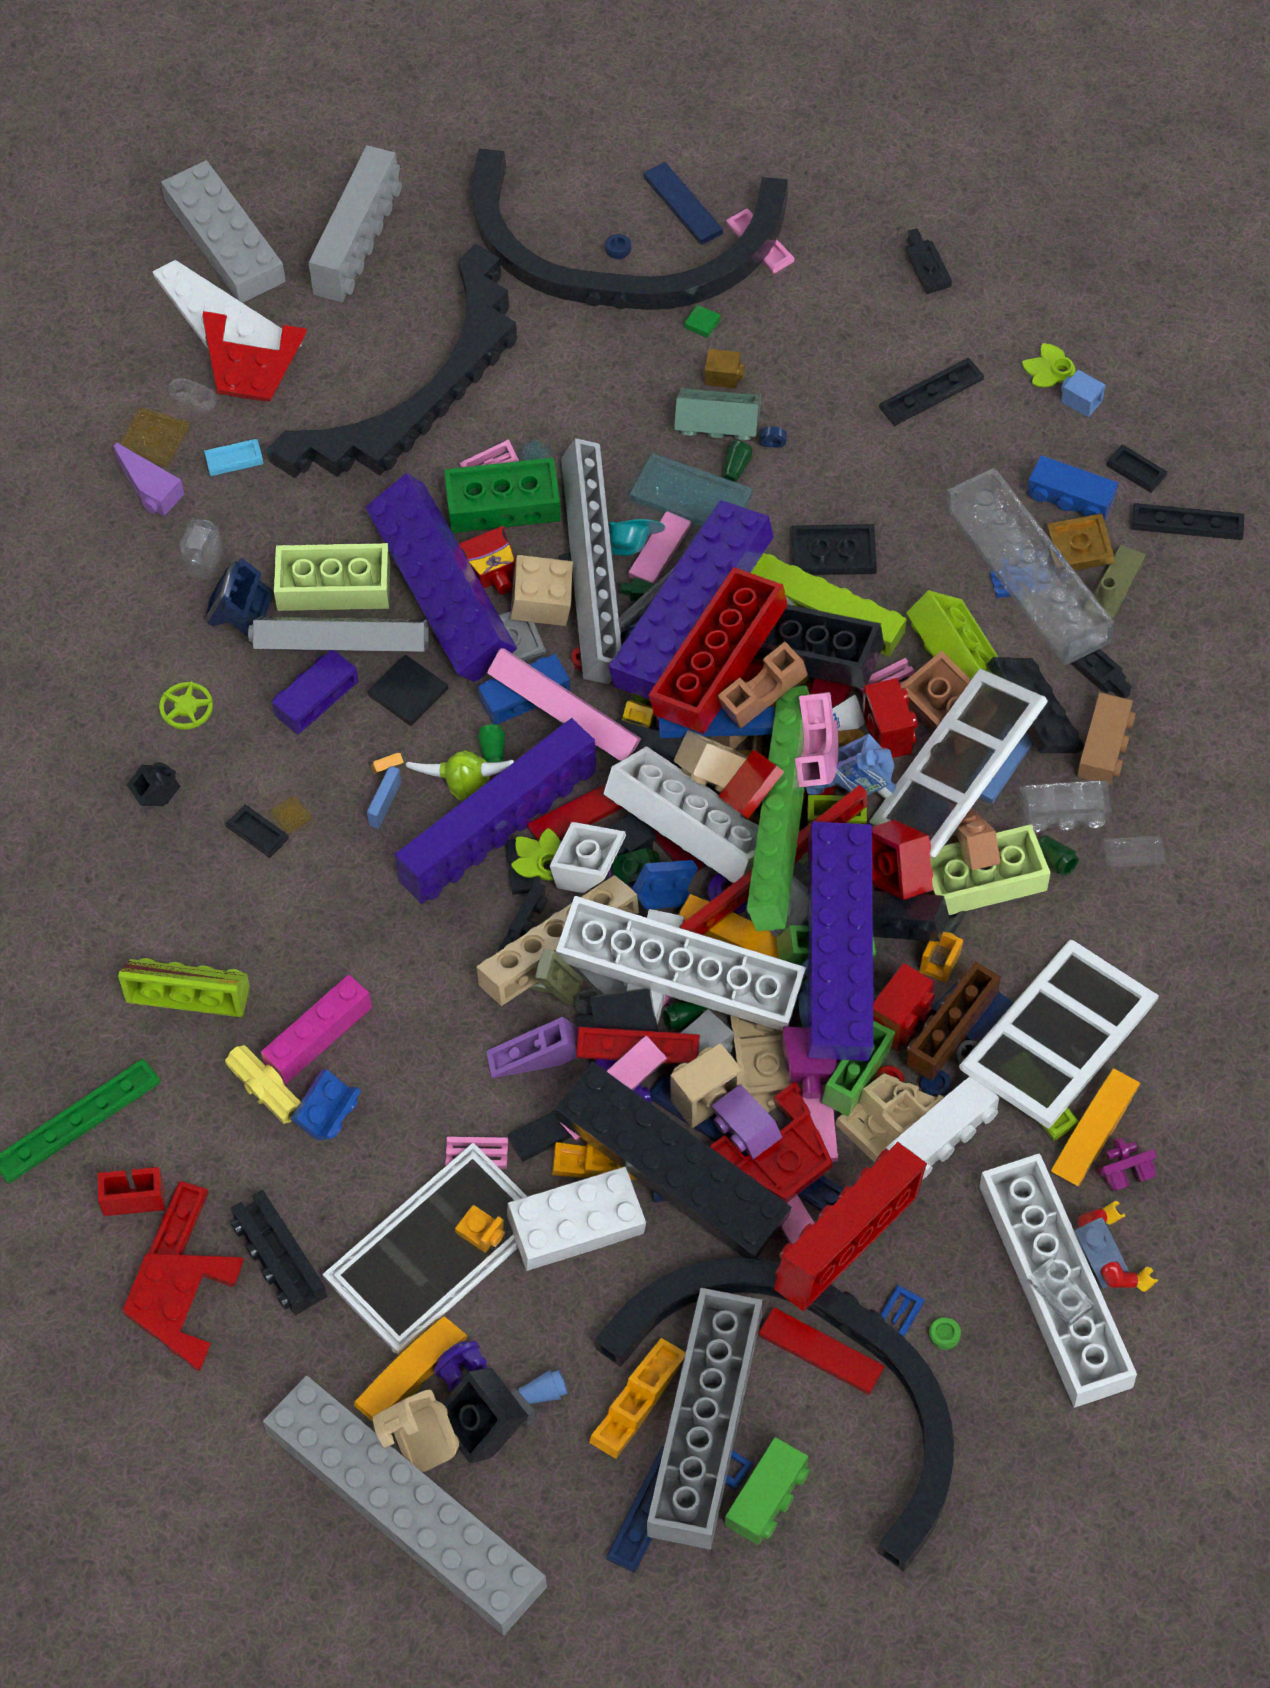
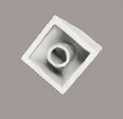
[550,822,626,893]

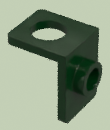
[612,848,661,884]

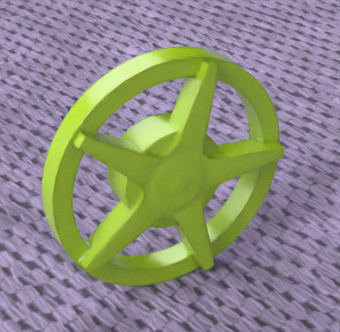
[159,681,213,730]

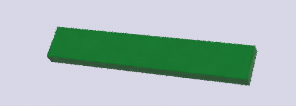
[0,1058,161,1184]

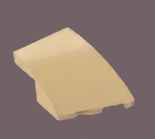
[835,1074,945,1162]

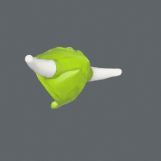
[406,750,514,801]

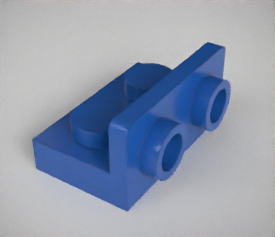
[632,860,698,910]
[290,1069,361,1140]

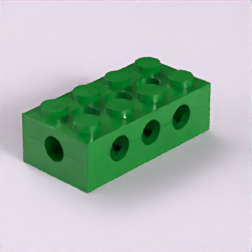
[444,457,561,533]

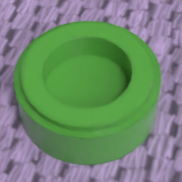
[929,1317,961,1350]

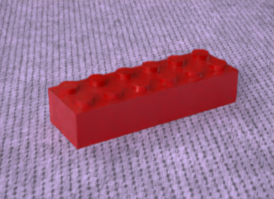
[649,567,788,734]
[774,1142,927,1312]

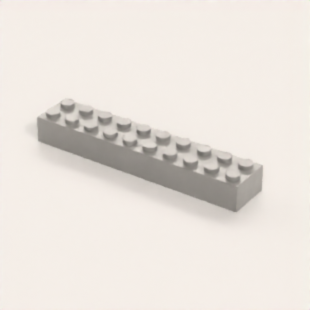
[263,1375,547,1636]

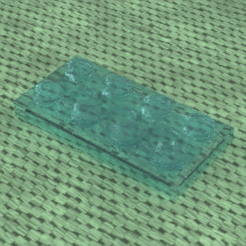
[630,453,753,526]

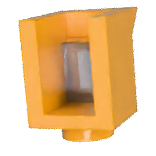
[919,932,963,983]

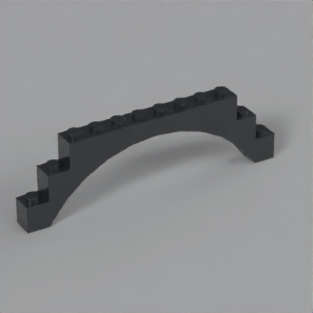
[267,243,517,479]

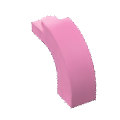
[795,692,838,787]

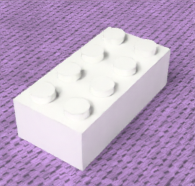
[507,1167,646,1271]

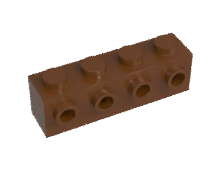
[906,961,1001,1081]

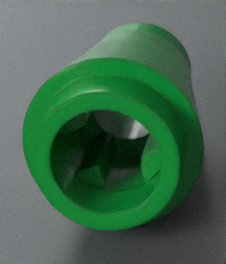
[477,724,505,763]

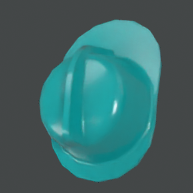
[608,519,665,556]

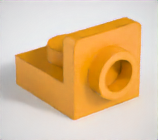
[455,1205,505,1253]

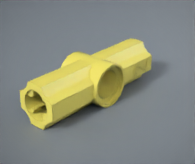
[225,1045,301,1124]

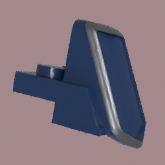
[206,558,274,636]

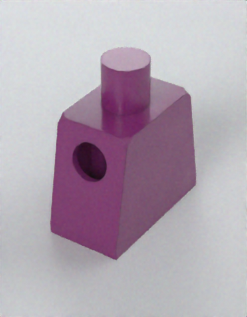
[781,1027,837,1099]

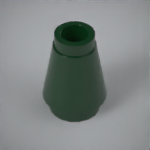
[722,441,753,483]
[1038,835,1079,875]
[662,1001,708,1031]

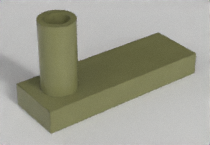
[1086,544,1146,622]
[529,949,584,1007]

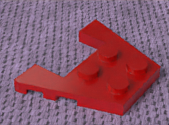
[202,311,307,402]
[709,1081,833,1203]
[122,1254,244,1371]

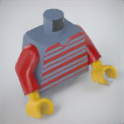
[1075,1201,1158,1292]

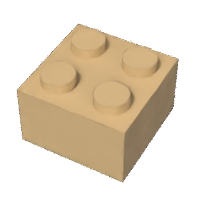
[510,555,573,626]
[674,730,748,792]
[671,1043,742,1128]

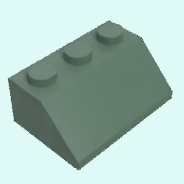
[674,388,761,440]

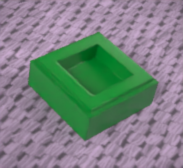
[684,305,721,338]

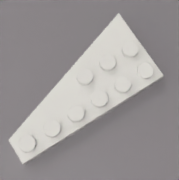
[153,260,302,350]

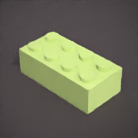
[274,543,390,611]
[926,824,1051,915]

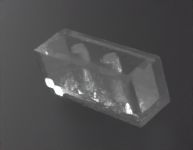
[1018,780,1112,832]

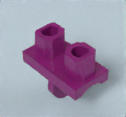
[1096,1137,1157,1192]

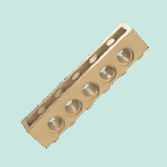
[477,875,639,1006]

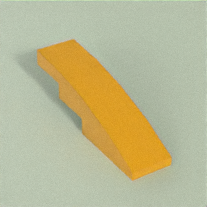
[678,894,779,959]
[1051,1068,1141,1187]
[552,1142,638,1180]
[354,1316,467,1422]
[589,1338,686,1459]

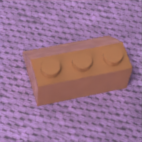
[900,651,999,757]

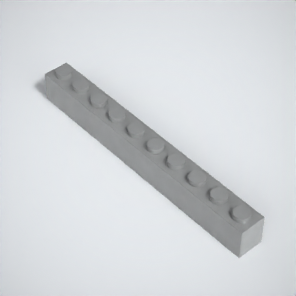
[561,438,622,684]

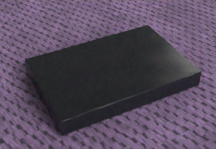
[791,524,877,575]

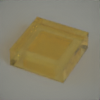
[270,795,311,834]

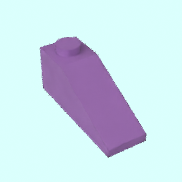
[113,443,184,516]
[486,1017,578,1078]

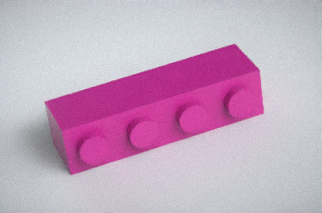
[261,974,372,1085]

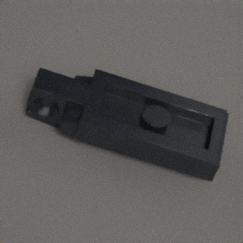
[906,228,952,294]
[1062,635,1132,699]
[498,882,548,952]

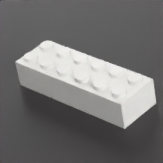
[604,746,759,883]

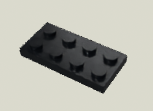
[987,657,1085,754]

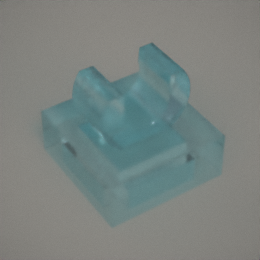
[521,441,551,461]

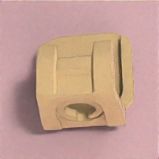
[373,1389,459,1472]

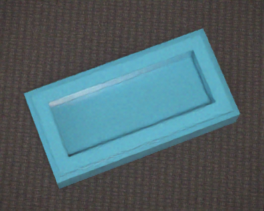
[204,439,264,476]

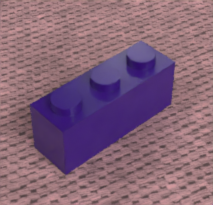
[272,650,359,735]

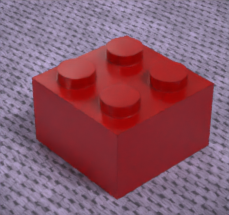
[862,678,918,758]
[872,820,933,900]
[873,963,935,1051]

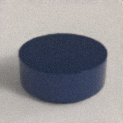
[605,234,631,259]
[759,427,787,448]
[920,1070,951,1097]

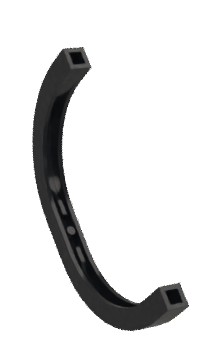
[472,148,788,310]
[595,1258,954,1572]

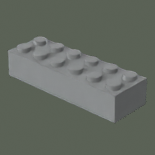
[309,145,402,302]
[161,160,286,303]

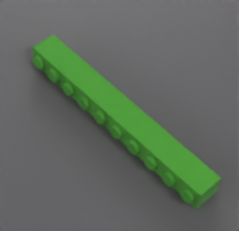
[747,686,810,931]

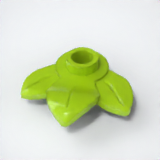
[1022,343,1075,388]
[511,828,561,881]

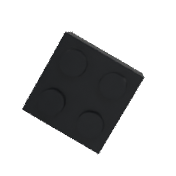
[442,1368,529,1463]

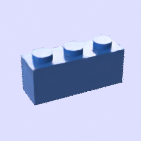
[1027,455,1118,521]
[478,654,571,725]

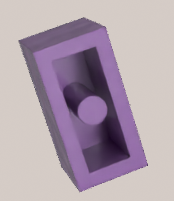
[711,1084,782,1159]

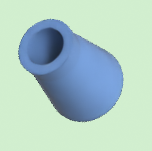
[518,1369,568,1404]

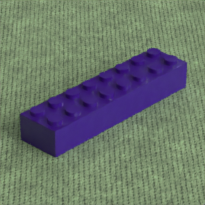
[365,473,518,682]
[609,500,774,700]
[395,718,596,904]
[808,822,873,1061]

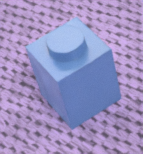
[1060,370,1106,417]

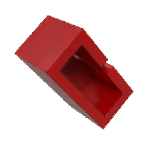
[97,1167,165,1216]

